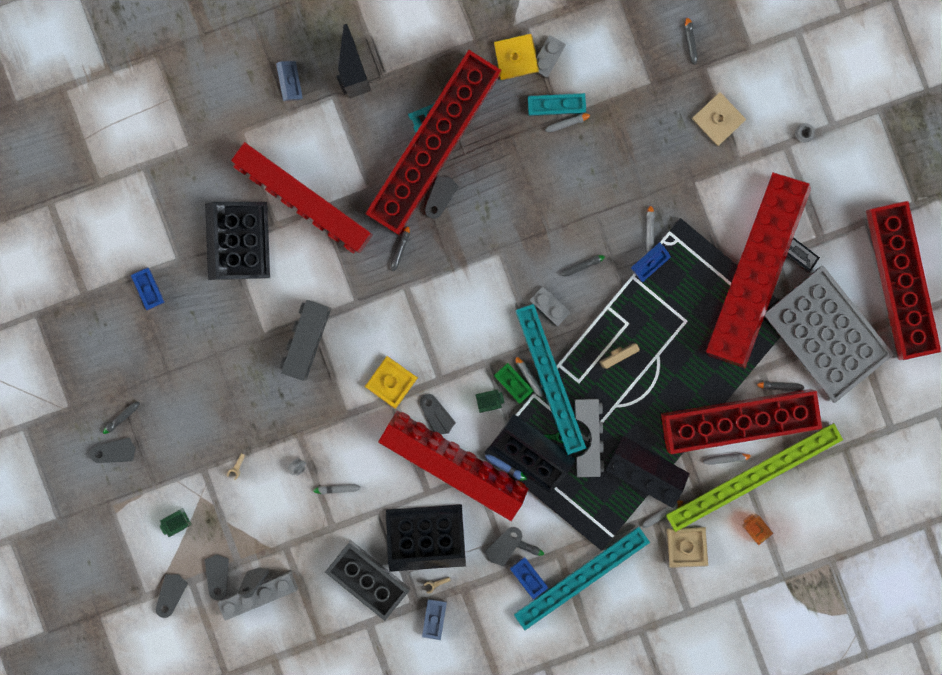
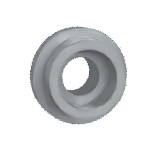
[795,123,815,143]
[288,458,306,476]

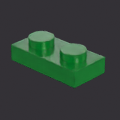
[494,363,533,404]

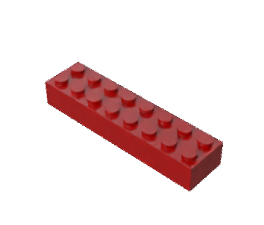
[231,142,373,254]
[866,201,941,360]
[661,389,822,454]
[378,411,529,522]

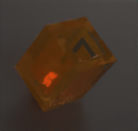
[741,514,774,545]

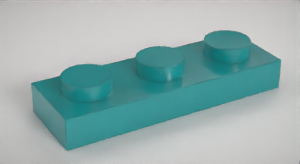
[528,93,586,116]

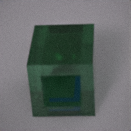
[475,389,505,413]
[160,508,192,537]

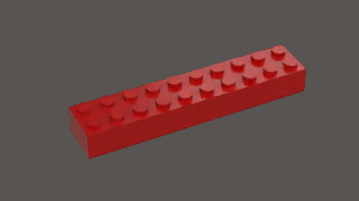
[365,50,502,235]
[706,172,811,368]

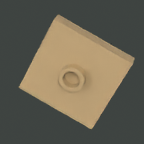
[692,92,746,146]
[600,344,640,369]
[667,527,708,568]

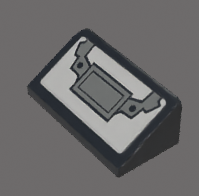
[787,238,820,273]

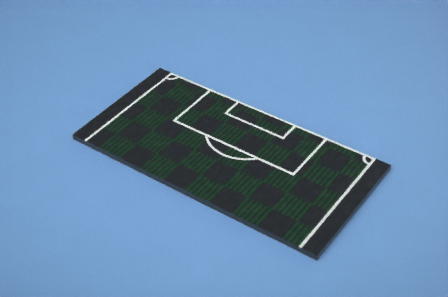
[484,218,780,551]

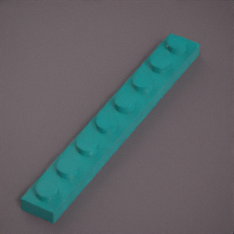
[515,304,586,455]
[514,526,650,630]

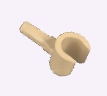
[227,453,245,480]
[423,577,451,594]

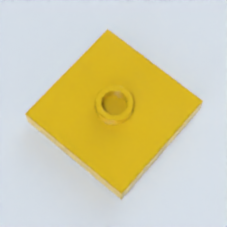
[494,34,539,80]
[365,356,418,409]

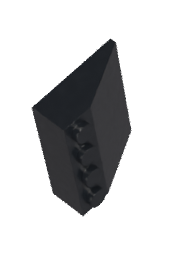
[336,24,371,98]
[205,202,270,280]
[386,504,466,572]

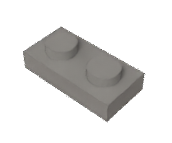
[537,35,566,79]
[529,287,571,327]

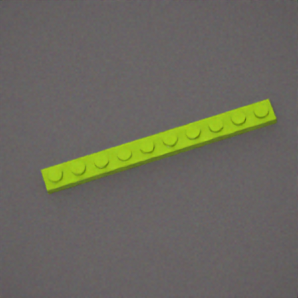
[666,423,843,532]

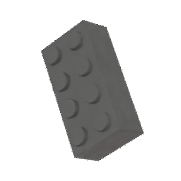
[280,300,332,381]
[325,540,410,621]

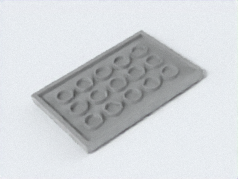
[764,265,894,403]

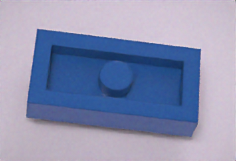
[631,242,671,282]
[131,268,165,310]
[510,557,548,599]

